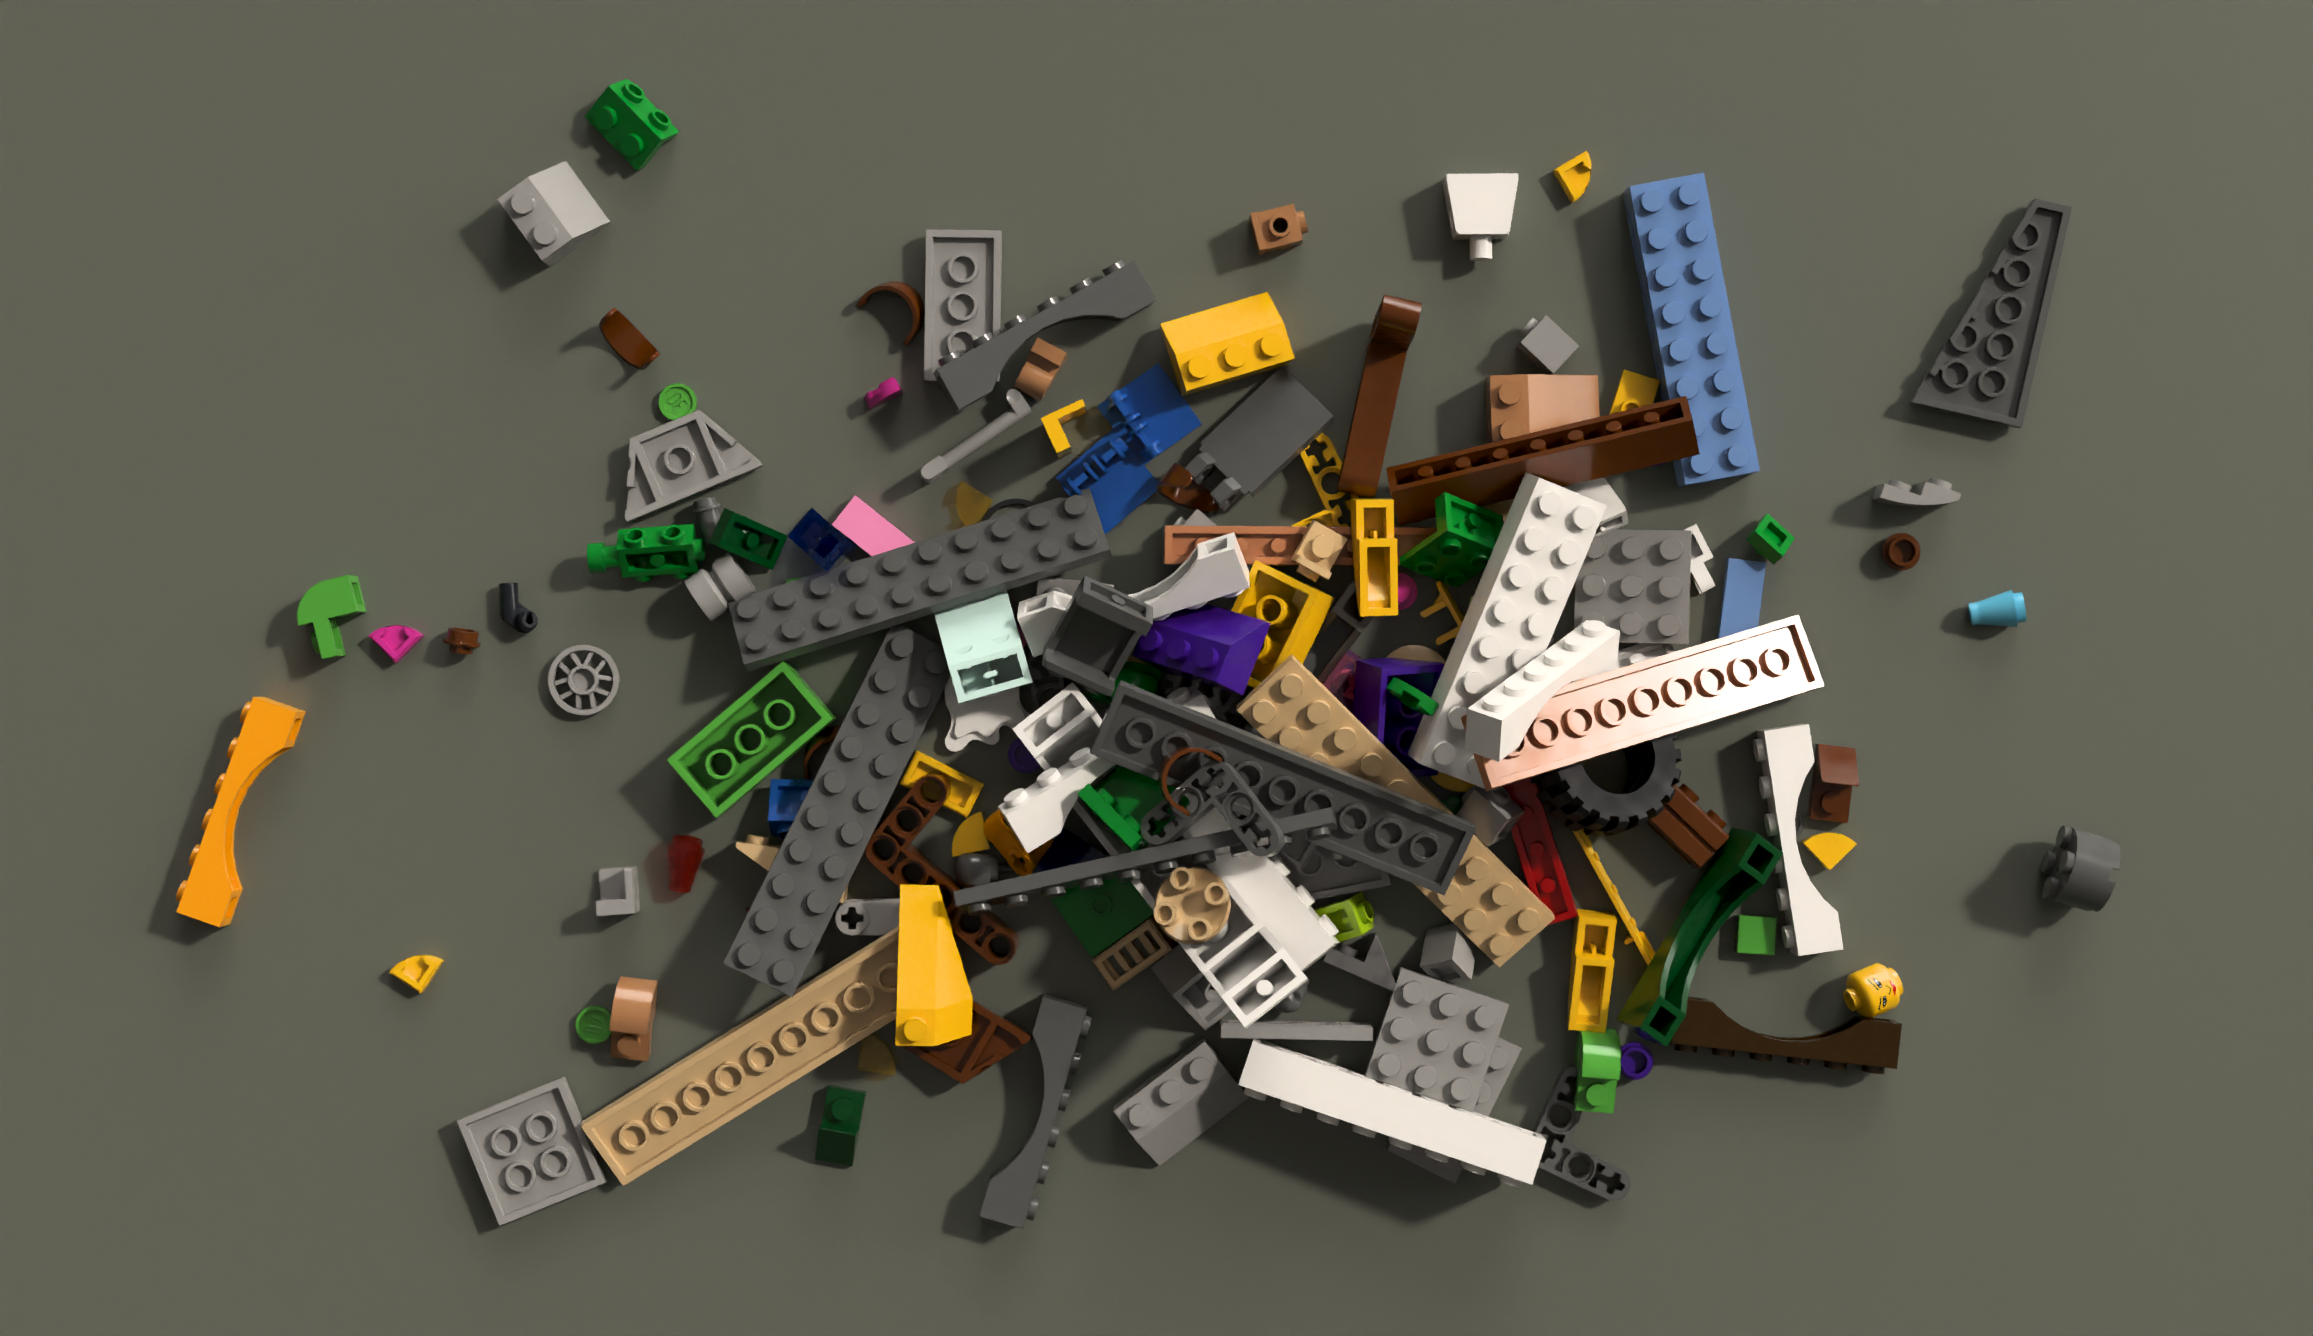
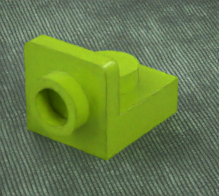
[1314,892,1374,942]

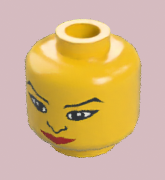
[1843,963,1903,1019]

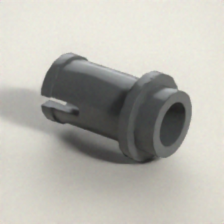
[691,497,722,546]

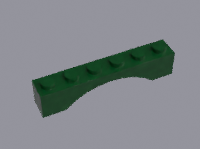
[1616,827,1783,1047]

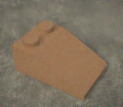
[1485,374,1600,443]

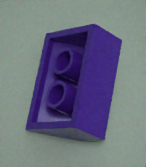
[1132,604,1271,695]
[1353,657,1445,777]

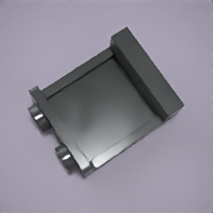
[1042,575,1153,696]

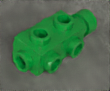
[587,524,705,582]

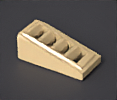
[1092,915,1178,991]

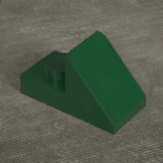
[709,508,788,570]
[815,1085,867,1166]

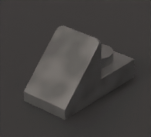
[1321,932,1396,991]

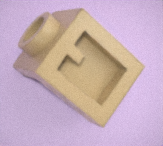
[1291,520,1347,582]

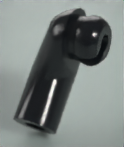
[499,583,538,633]

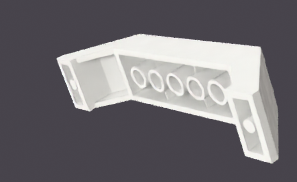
[1013,682,1308,1028]

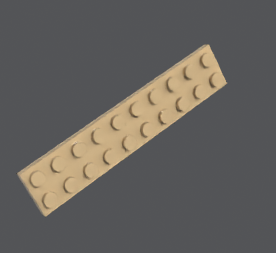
[1236,654,1555,968]
[581,926,899,1186]

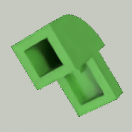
[297,575,366,660]
[1574,1028,1621,1114]

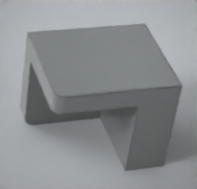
[596,866,640,916]
[1420,923,1477,984]

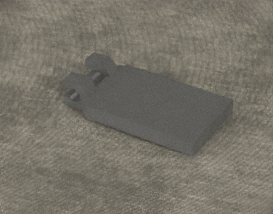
[1185,366,1335,511]

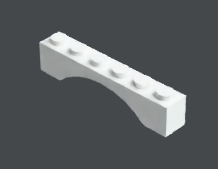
[1017,532,1250,657]
[1465,620,1620,762]
[998,686,1216,853]
[1753,724,1843,956]

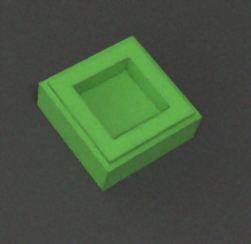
[1735,914,1777,955]

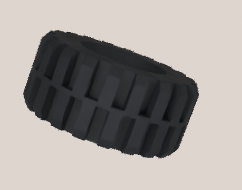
[1530,733,1682,837]

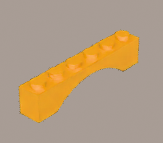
[176,697,306,927]

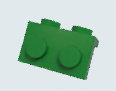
[584,79,679,171]

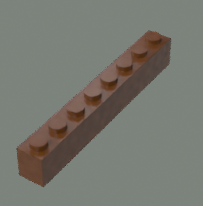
[1386,396,1700,525]

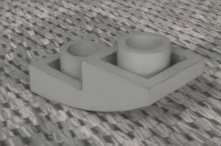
[1871,478,1961,507]

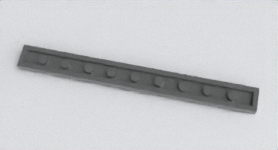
[953,807,1338,916]

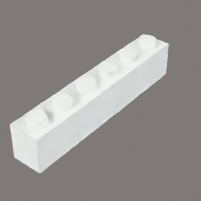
[1184,793,1340,971]

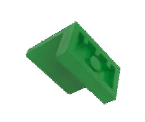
[1400,492,1504,587]
[1078,766,1190,851]

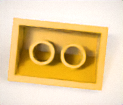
[1160,292,1295,396]
[1231,560,1335,688]

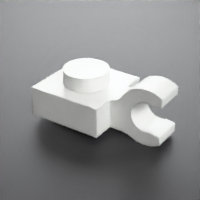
[1685,524,1715,594]

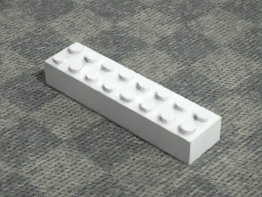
[1408,472,1607,789]
[1238,1039,1547,1188]

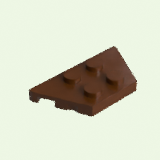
[901,1000,1033,1084]

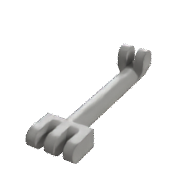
[921,389,1032,483]

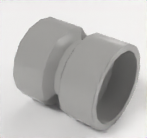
[684,551,756,621]

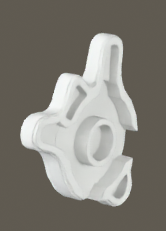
[944,676,1031,752]

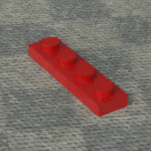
[1502,778,1578,925]

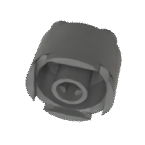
[2040,825,2121,912]

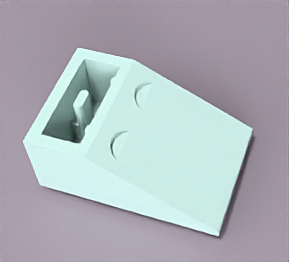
[934,590,1033,704]

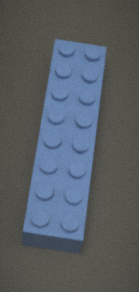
[1622,172,1760,488]

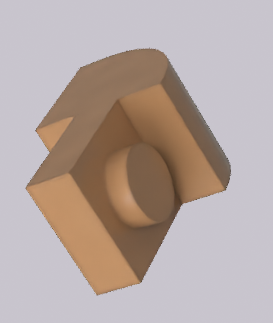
[609,976,658,1062]

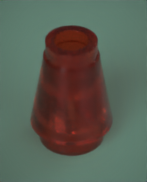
[667,835,705,893]

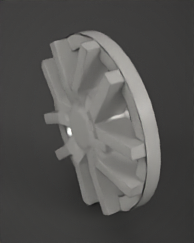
[548,645,620,715]

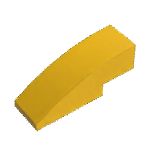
[1350,498,1398,617]
[1567,909,1617,1033]

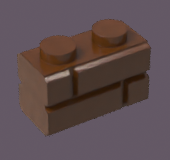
[1646,783,1729,869]

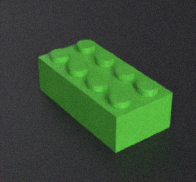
[667,661,837,818]

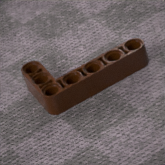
[1337,294,1422,498]
[865,772,1019,965]

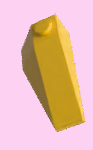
[895,884,973,1046]

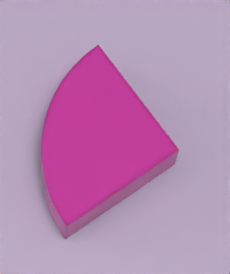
[864,377,903,410]
[369,625,424,663]

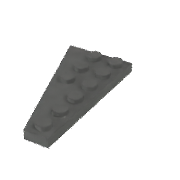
[1909,199,2072,429]

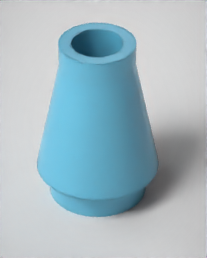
[1968,590,2026,627]

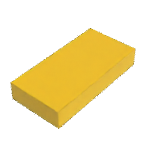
[900,750,984,818]

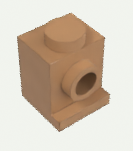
[1249,203,1308,255]

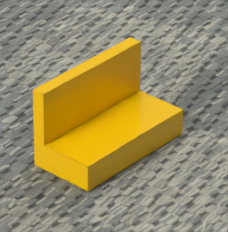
[1041,399,1087,459]

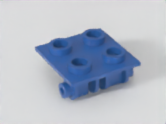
[1097,363,1202,465]
[1056,429,1159,534]

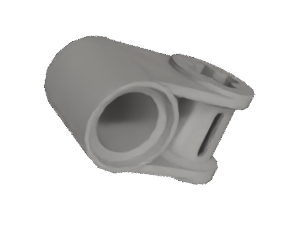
[835,896,900,937]

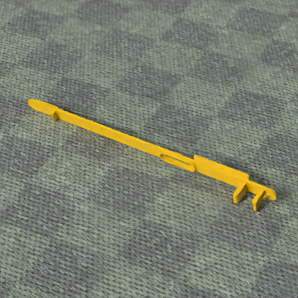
[1420,580,1656,965]

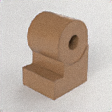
[1014,337,1068,402]

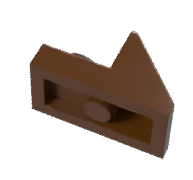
[1807,744,1859,823]

